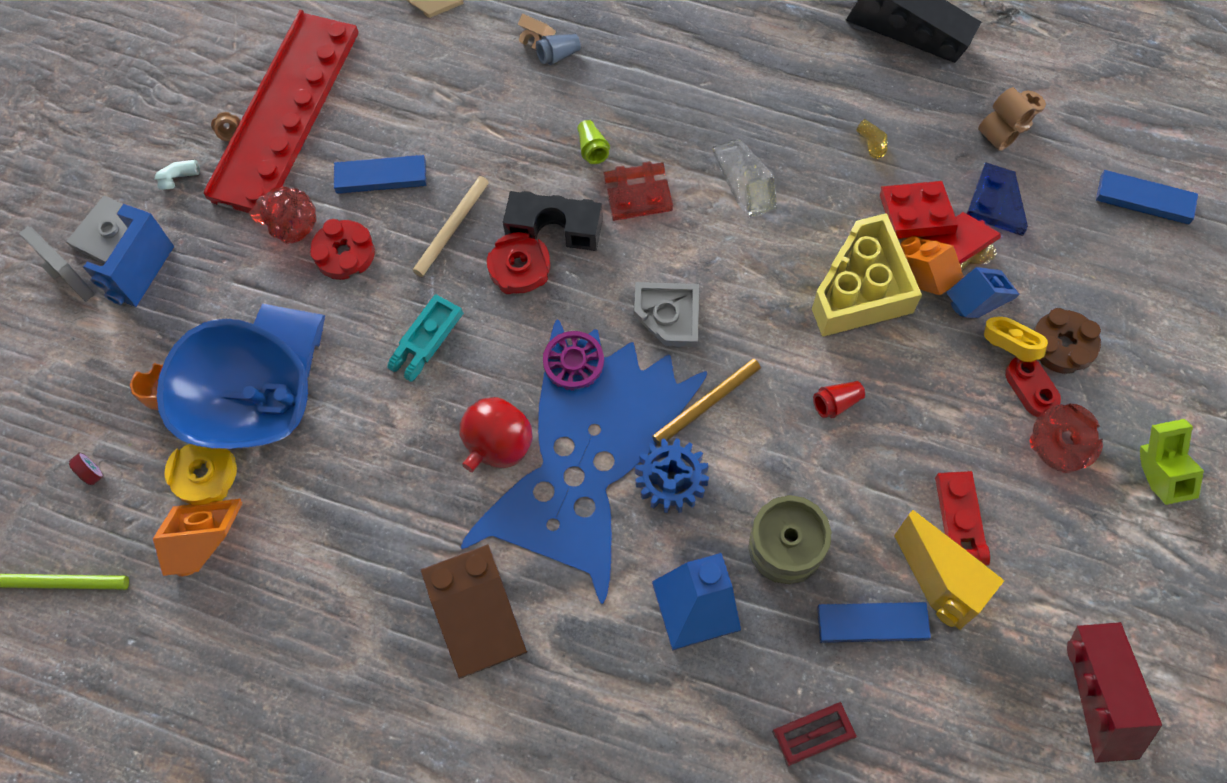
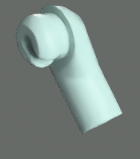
[155,160,200,190]

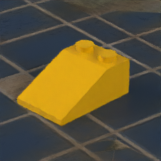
[894,510,1005,630]

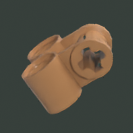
[978,87,1046,151]

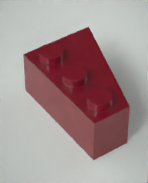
[1067,622,1162,763]

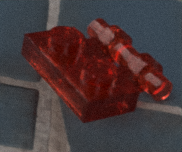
[603,161,673,221]

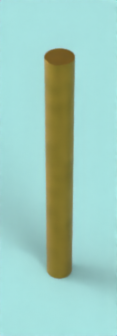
[652,359,761,446]

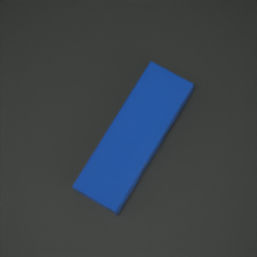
[334,155,427,194]
[1096,170,1198,225]
[817,602,931,643]

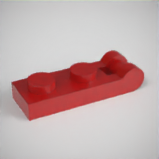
[935,471,990,566]

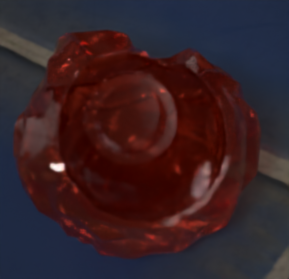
[249,186,317,244]

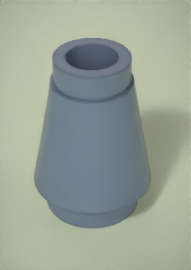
[536,34,581,65]

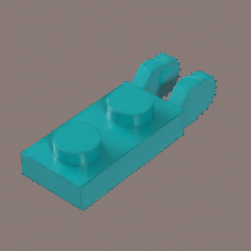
[387,294,464,382]

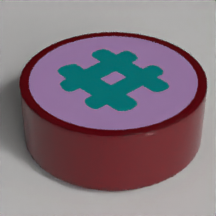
[69,452,103,485]

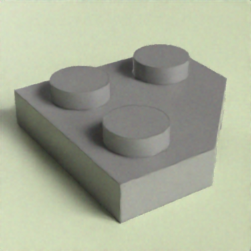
[634,282,699,347]

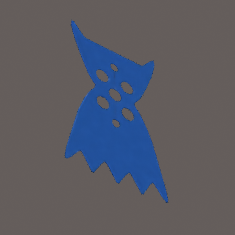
[461,319,707,604]

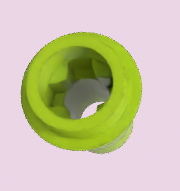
[577,120,610,164]

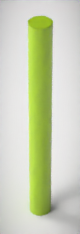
[0,574,129,590]

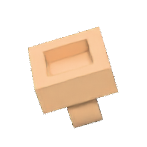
[518,13,556,50]

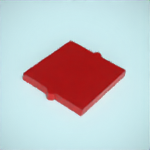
[922,212,1001,265]

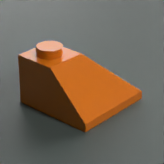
[153,498,242,577]

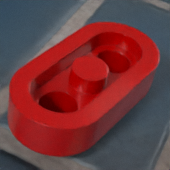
[1005,356,1061,418]

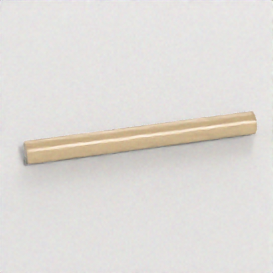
[413,176,489,277]

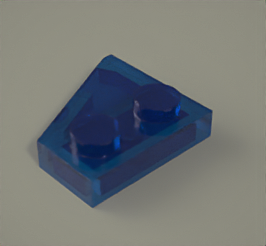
[966,162,1028,236]

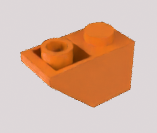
[900,237,964,295]

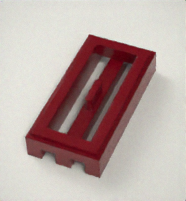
[772,702,857,767]

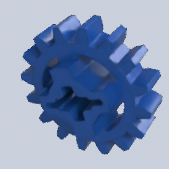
[635,438,709,513]

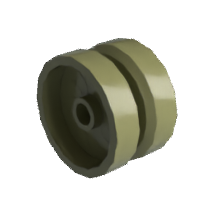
[748,495,832,585]

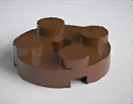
[1033,308,1101,374]

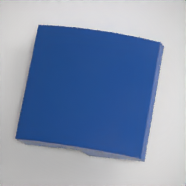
[254,304,325,377]

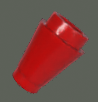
[813,381,865,418]

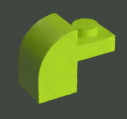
[1140,419,1204,505]

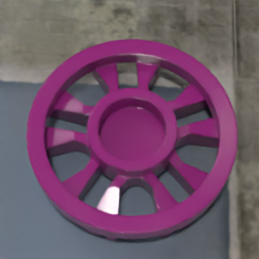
[543,331,604,391]

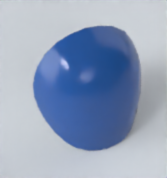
[157,318,308,449]

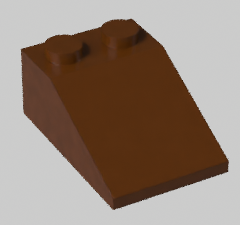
[420,544,527,679]

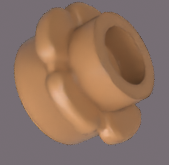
[211,112,241,141]

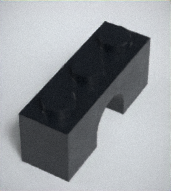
[503,191,603,251]

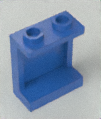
[83,204,174,307]

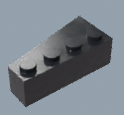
[846,0,982,63]

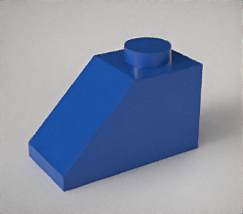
[946,267,1020,318]

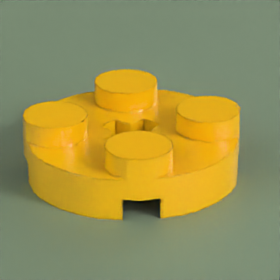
[164,444,237,505]

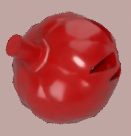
[459,397,533,473]

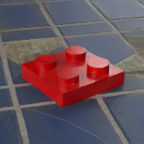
[880,181,958,239]

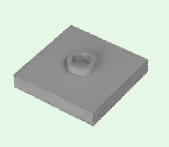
[66,195,128,264]
[19,226,94,302]

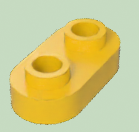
[984,316,1048,362]

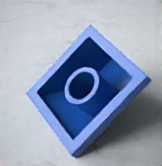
[652,553,741,651]

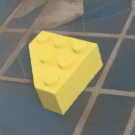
[812,213,922,337]

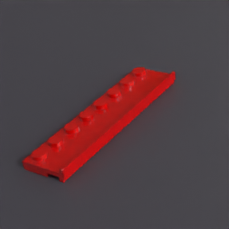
[204,10,359,218]

